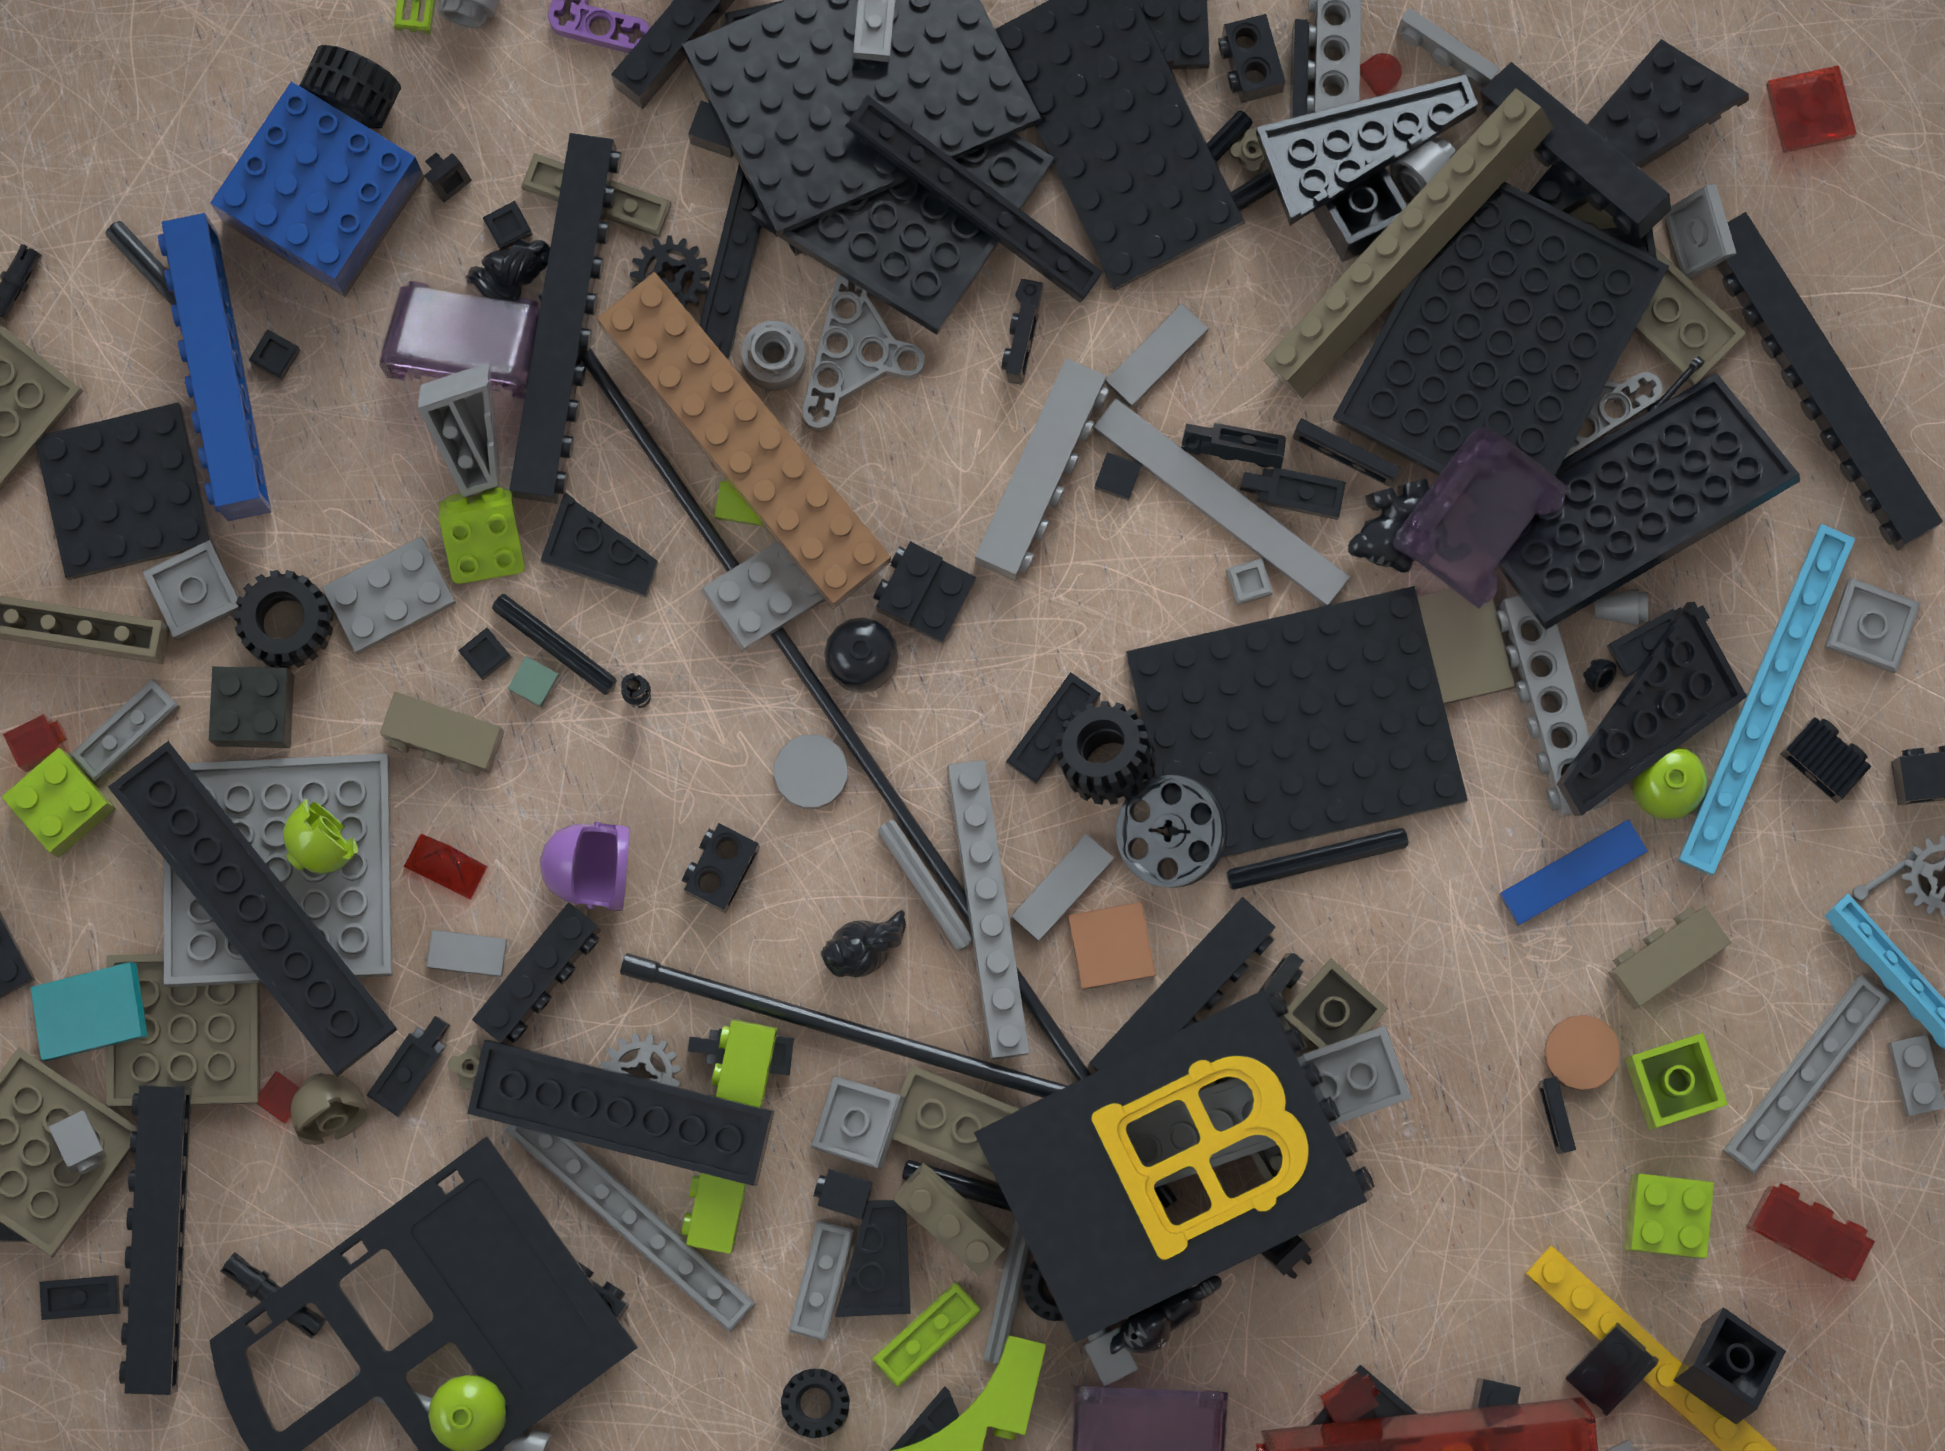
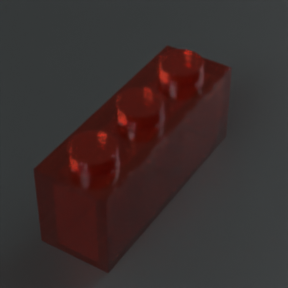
[1746,1183,1875,1282]

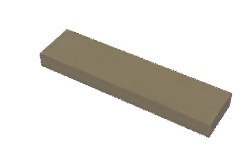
[521,153,672,238]

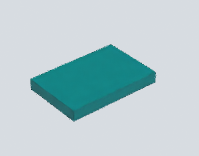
[30,962,148,1061]

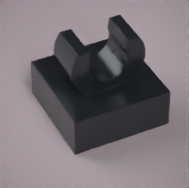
[424,152,472,203]
[1261,1235,1312,1279]

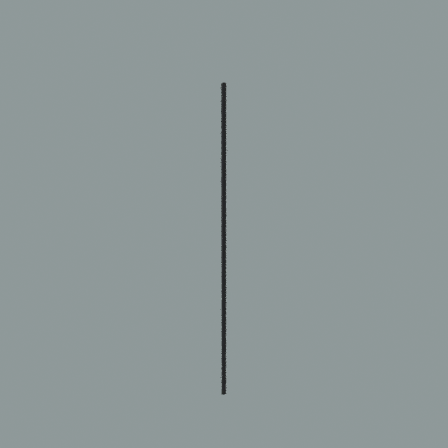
[538,292,1177,1208]

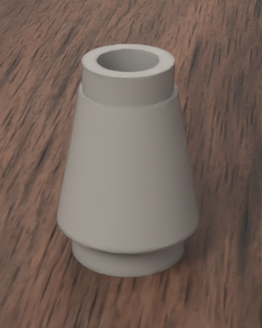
[1595,589,1648,626]

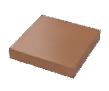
[1068,902,1156,990]

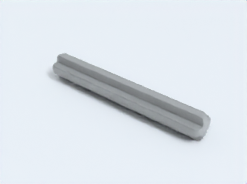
[878,820,973,951]
[984,1219,1029,1364]

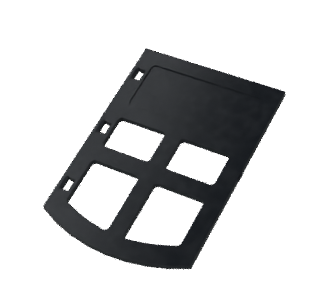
[209,1136,638,1451]

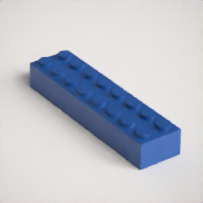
[158,213,272,521]

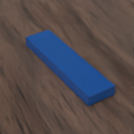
[1499,819,1648,926]

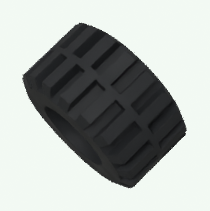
[299,45,402,129]
[234,570,333,669]
[1055,701,1156,805]

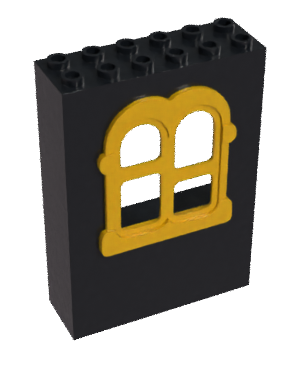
[974,988,1375,1343]

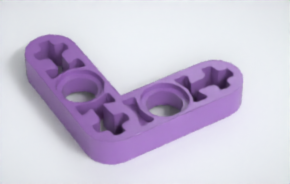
[548,0,650,53]

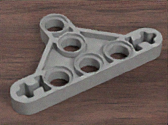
[802,274,925,432]
[1564,372,1662,461]

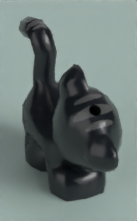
[1348,478,1472,573]
[1110,1275,1222,1354]

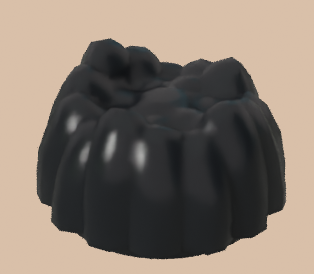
[1583,659,1617,693]

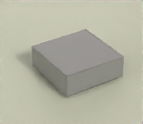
[1226,558,1273,606]

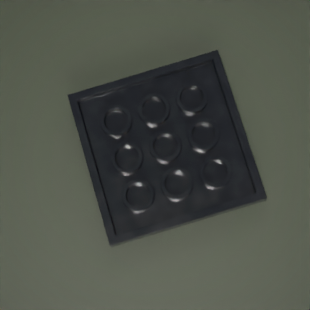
[36,402,212,580]

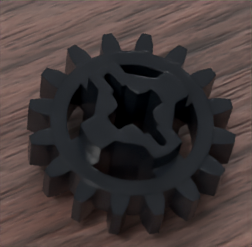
[630,235,710,310]

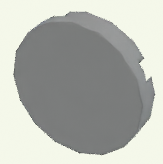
[774,735,848,809]

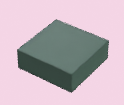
[508,656,559,707]

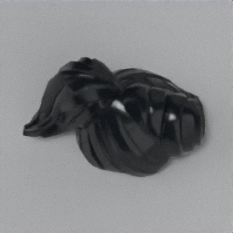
[466,239,550,307]
[821,910,906,978]

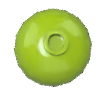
[1632,747,1708,820]
[283,799,358,874]
[428,1375,506,1451]

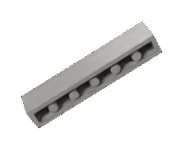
[975,358,1110,581]

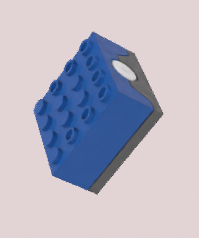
[210,81,424,297]

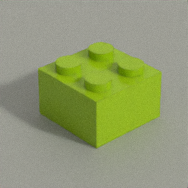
[1,747,116,858]
[1624,1033,1728,1130]
[1624,1173,1714,1259]

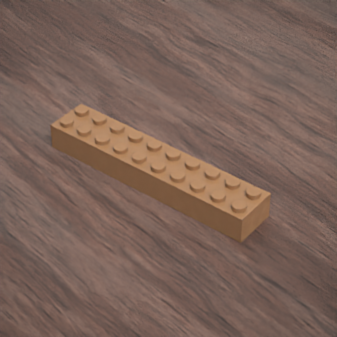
[597,271,891,610]

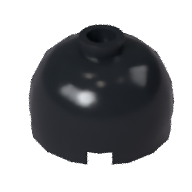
[824,617,898,693]

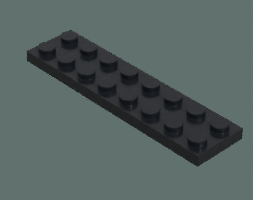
[467,1040,775,1186]

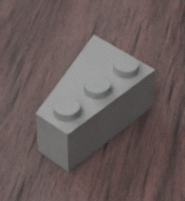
[418,362,500,497]

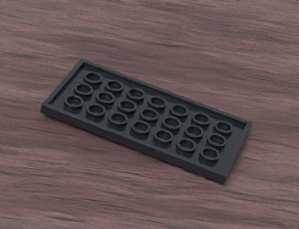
[995,0,1246,290]
[1466,373,1800,630]

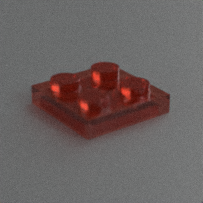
[1766,65,1857,153]

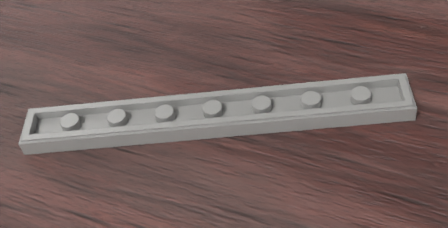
[1093,399,1350,606]
[505,1125,756,1332]

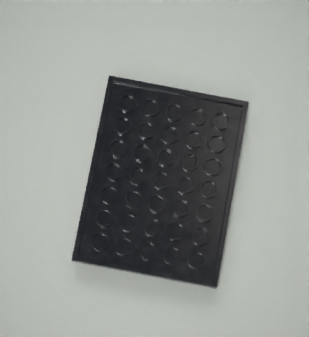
[682,0,1041,237]
[1333,182,1669,523]
[1126,586,1468,868]

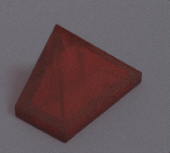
[404,834,488,900]

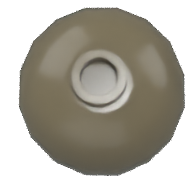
[290,1073,368,1145]

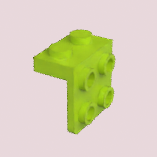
[438,487,525,584]

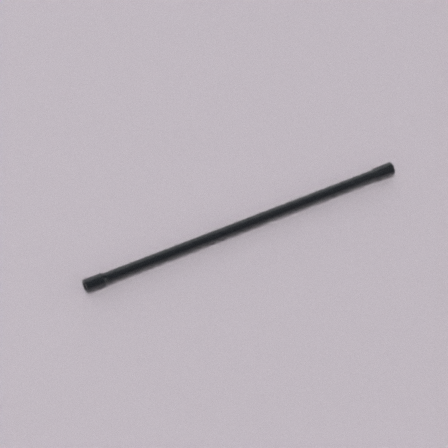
[620,953,1067,1098]

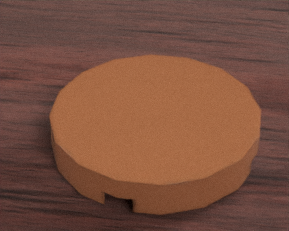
[1544,1015,1620,1090]

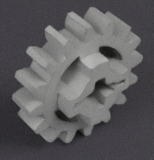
[1902,835,1945,917]
[600,1033,682,1087]

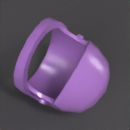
[540,822,629,911]

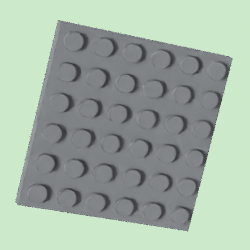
[163,753,393,987]

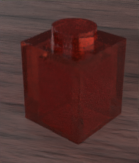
[3,714,68,772]
[1317,1371,1380,1429]

